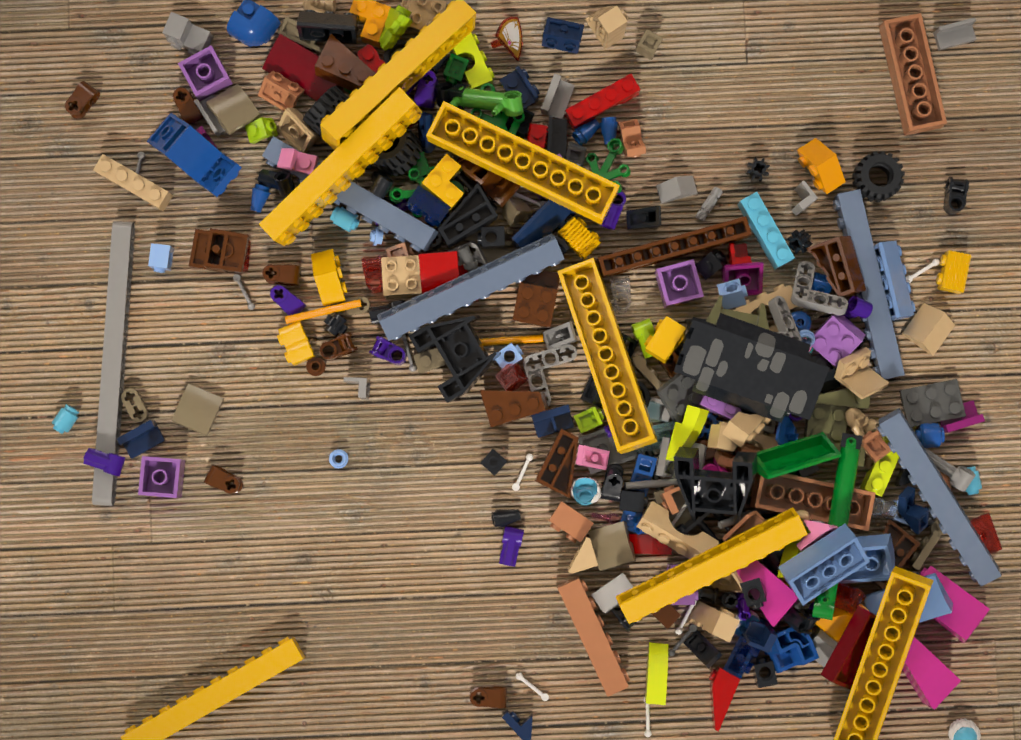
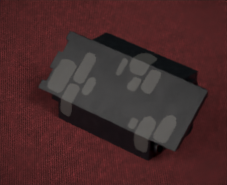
[674,313,830,423]

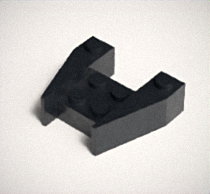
[409,315,501,403]
[674,447,757,525]

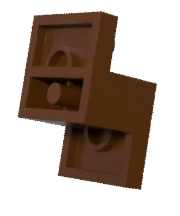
[456,157,521,207]
[189,228,249,273]
[512,271,560,328]

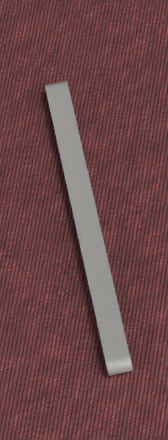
[92,221,135,506]

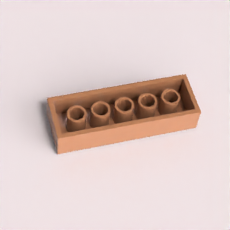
[879,13,947,136]
[750,473,876,531]
[557,576,630,697]

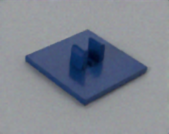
[775,416,799,445]

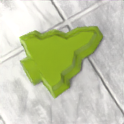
[379,5,413,51]

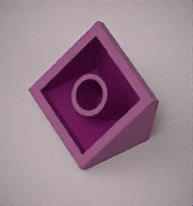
[721,262,764,296]

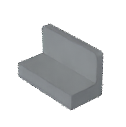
[933,17,976,51]
[541,73,575,119]
[194,94,226,137]
[791,180,818,216]
[343,377,370,400]
[591,573,633,614]

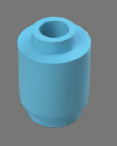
[330,206,360,232]
[52,404,80,434]
[965,466,982,495]

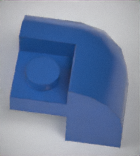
[227,0,281,47]
[764,627,819,673]

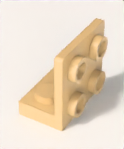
[401,0,447,31]
[381,255,422,299]
[834,347,889,399]

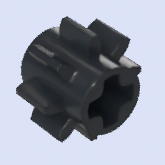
[746,157,770,182]
[787,229,813,254]
[324,313,348,337]

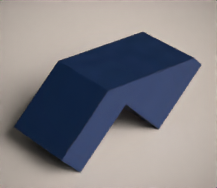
[898,486,929,535]

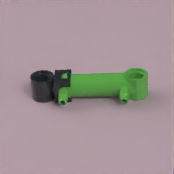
[435,82,523,117]

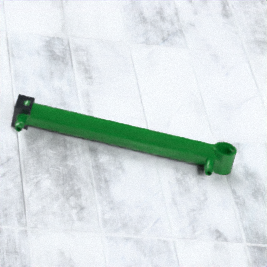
[812,433,863,620]

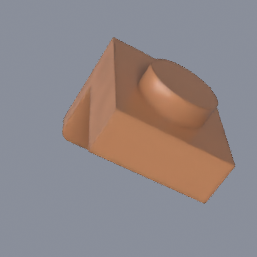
[861,430,891,463]
[660,484,680,516]

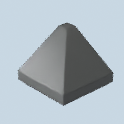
[565,142,587,167]

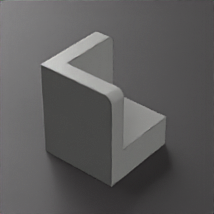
[647,397,670,423]

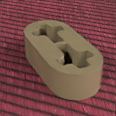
[334,296,371,316]
[121,388,149,423]

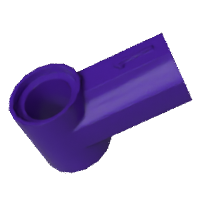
[599,191,626,230]
[838,296,873,319]
[83,448,126,477]
[499,526,524,567]

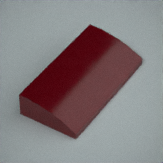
[262,34,340,101]
[820,605,876,690]

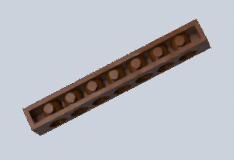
[597,216,752,278]

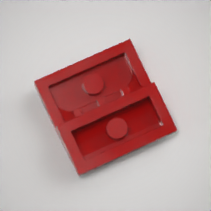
[419,251,459,294]

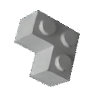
[162,12,213,55]

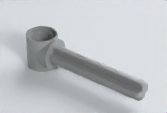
[925,448,976,492]

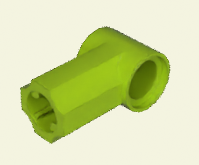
[631,318,655,359]

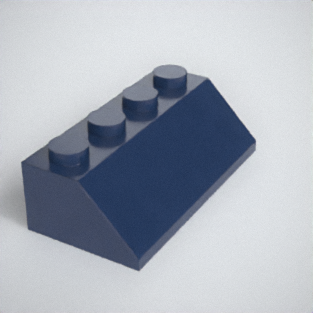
[512,200,577,249]

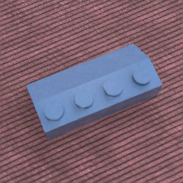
[874,241,915,321]
[778,524,870,605]
[838,534,895,584]

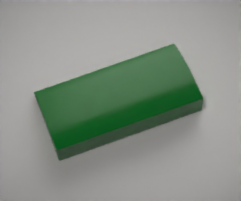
[756,432,841,479]

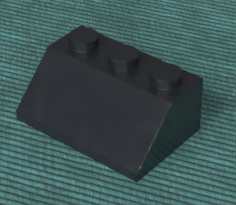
[297,10,358,44]

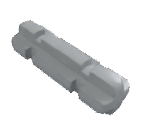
[695,187,723,222]

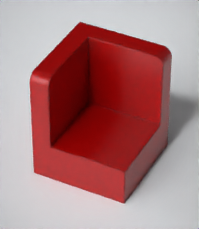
[727,243,752,265]

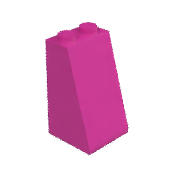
[736,560,798,627]
[919,566,990,643]
[903,637,961,710]

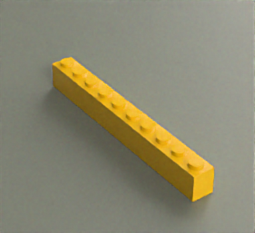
[615,507,808,624]
[121,636,305,740]

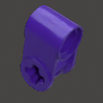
[414,70,438,109]
[270,285,306,315]
[369,336,407,365]

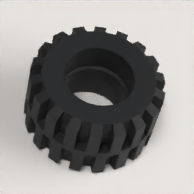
[303,86,349,136]
[375,127,422,176]
[852,151,905,202]

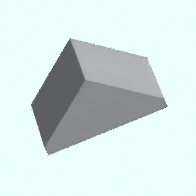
[656,176,698,204]
[542,321,577,350]

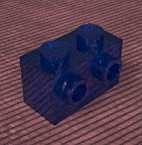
[406,185,451,227]
[723,634,761,679]

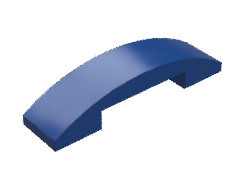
[620,453,657,532]

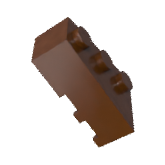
[315,34,375,91]
[807,236,867,297]
[480,390,549,427]
[534,429,579,498]
[872,519,920,590]

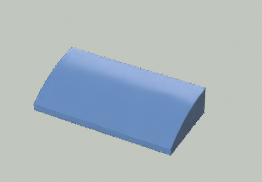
[863,573,953,623]

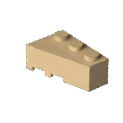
[584,5,628,49]
[687,600,740,642]

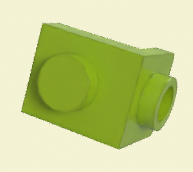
[245,117,278,144]
[573,406,604,434]

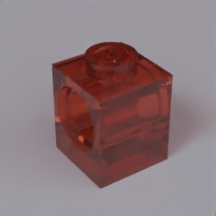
[495,364,528,391]

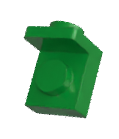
[443,53,469,86]

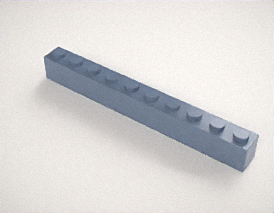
[262,136,438,252]
[833,189,905,380]
[377,234,564,341]
[877,408,1002,586]

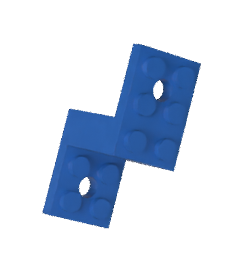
[147,113,242,197]

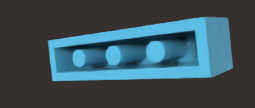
[737,192,795,270]

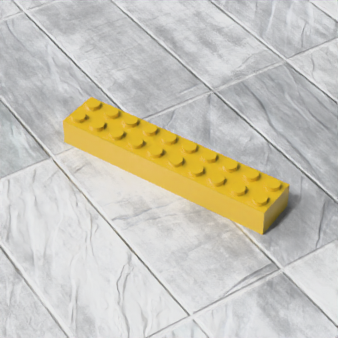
[320,0,476,150]
[259,87,422,246]
[426,101,620,225]
[557,258,658,454]
[834,566,934,740]

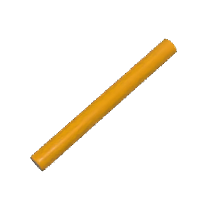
[285,299,362,324]
[480,334,544,346]

